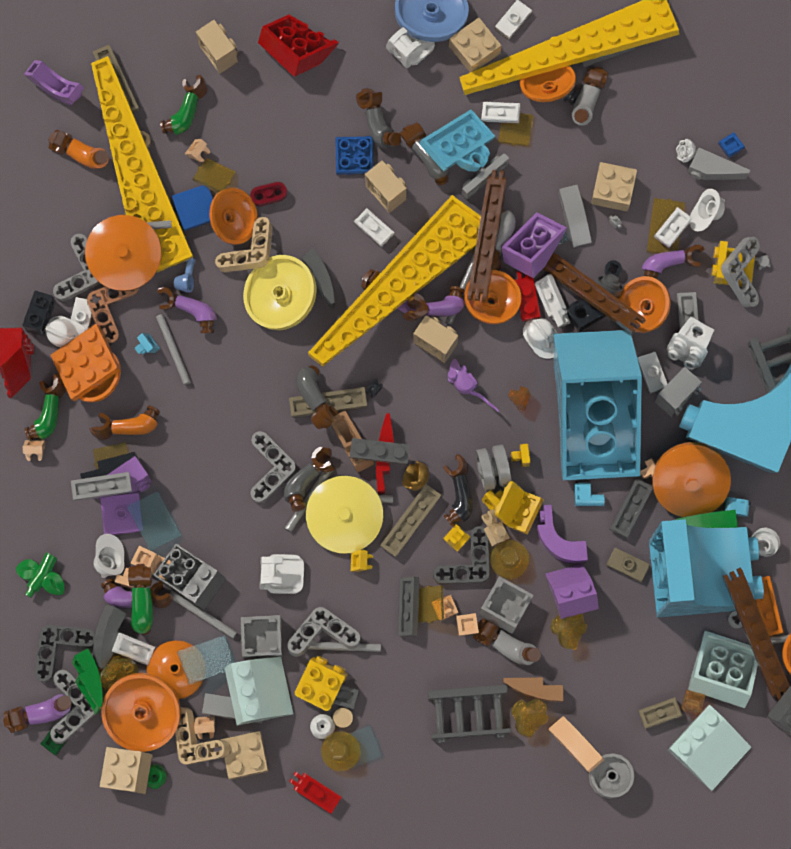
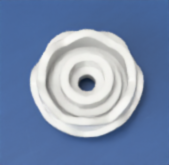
[676,139,696,162]
[310,714,335,739]

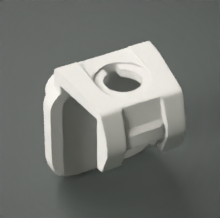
[386,27,435,69]
[667,317,714,370]
[259,554,304,594]

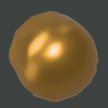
[402,461,429,491]

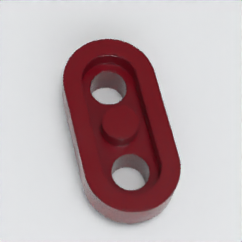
[250,182,287,207]

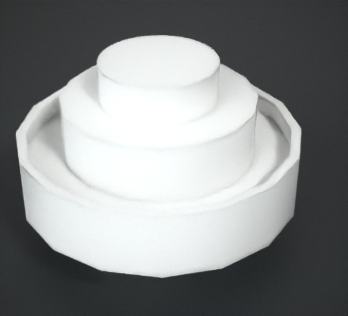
[752,528,780,557]

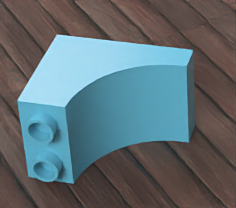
[553,330,642,480]
[679,364,791,473]
[649,519,764,618]

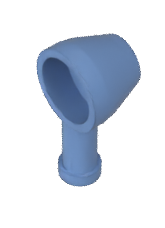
[174,258,196,292]

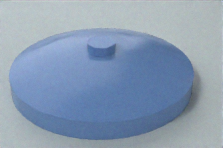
[394,0,469,42]

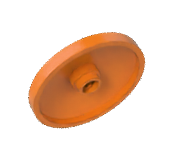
[85,215,162,291]
[652,442,731,517]
[101,673,181,752]

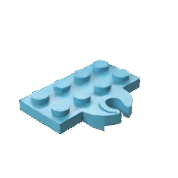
[419,109,495,172]

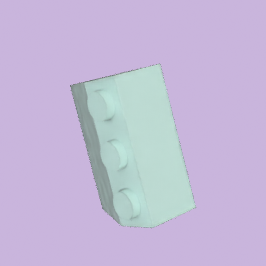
[688,631,758,708]
[225,657,293,725]
[668,705,751,791]

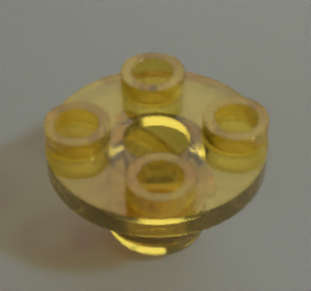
[490,540,529,580]
[550,613,587,650]
[100,655,139,690]
[511,699,548,738]
[321,731,361,771]

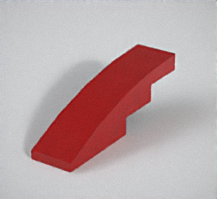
[376,413,394,495]

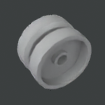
[476,444,512,491]
[588,753,635,799]

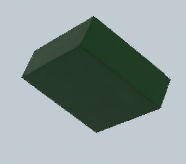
[40,730,68,756]

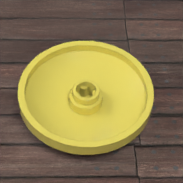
[243,255,317,330]
[306,476,383,553]

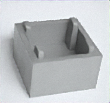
[655,367,702,418]
[478,576,534,634]
[241,615,283,659]

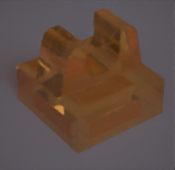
[508,386,531,411]
[681,689,705,715]

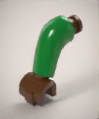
[160,74,207,135]
[24,374,66,441]
[128,564,153,635]

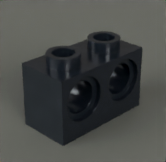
[22,290,56,336]
[567,300,606,333]

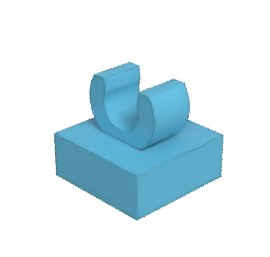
[135,333,160,355]

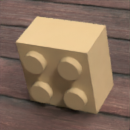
[449,18,501,72]
[196,20,238,74]
[365,161,407,213]
[591,162,637,212]
[413,315,458,363]
[221,731,269,780]
[100,747,152,794]

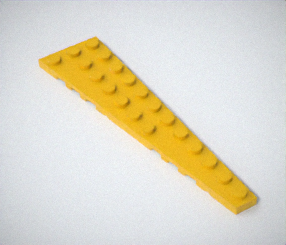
[459,0,679,95]
[91,56,193,272]
[308,195,481,367]

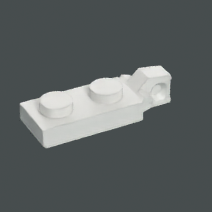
[535,274,570,327]

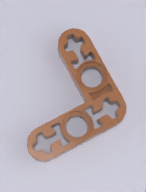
[87,287,139,344]

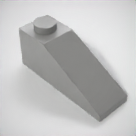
[688,148,750,180]

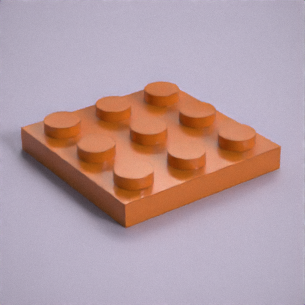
[51,324,121,402]

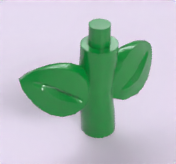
[16,553,65,598]

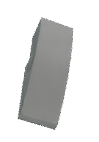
[558,185,592,248]
[202,693,262,724]

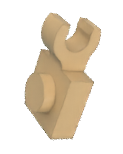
[482,509,510,546]

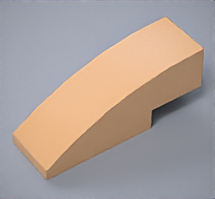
[549,716,604,773]

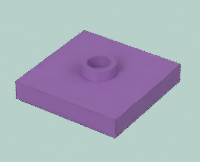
[100,493,143,535]

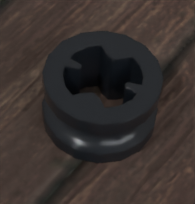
[563,88,580,105]
[604,260,622,277]
[365,379,383,398]

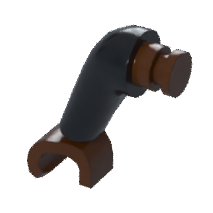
[442,454,473,527]

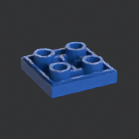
[335,136,373,175]
[172,184,213,231]

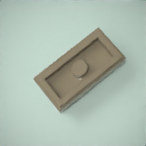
[606,548,650,582]
[638,697,682,729]

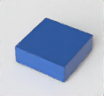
[718,132,745,158]

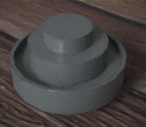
[596,274,623,297]

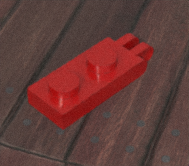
[514,271,541,322]
[289,772,342,814]

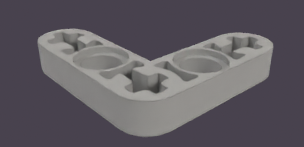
[53,234,101,301]
[721,237,760,307]
[250,431,296,503]
[288,607,360,657]
[50,670,95,744]

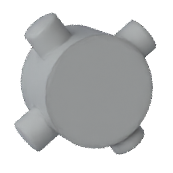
[609,215,622,229]
[755,254,771,270]

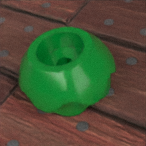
[147,764,167,789]

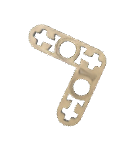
[215,217,273,272]
[175,707,230,764]

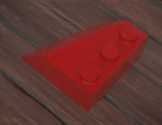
[258,14,339,77]
[0,328,35,398]

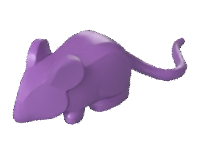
[447,359,499,412]

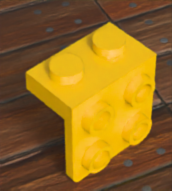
[711,241,755,287]
[495,481,544,535]
[295,656,348,711]

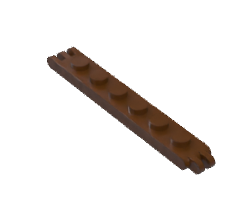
[467,170,507,302]
[543,252,646,334]
[722,567,790,701]

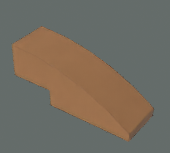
[331,411,374,473]
[503,677,563,703]

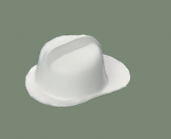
[690,189,725,232]
[46,316,86,348]
[523,318,558,359]
[94,534,124,578]

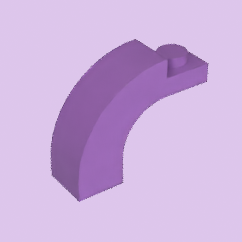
[24,60,84,106]
[537,505,588,564]

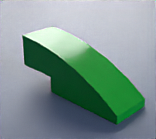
[676,510,738,528]
[72,649,103,714]

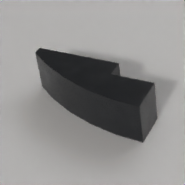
[80,452,138,479]

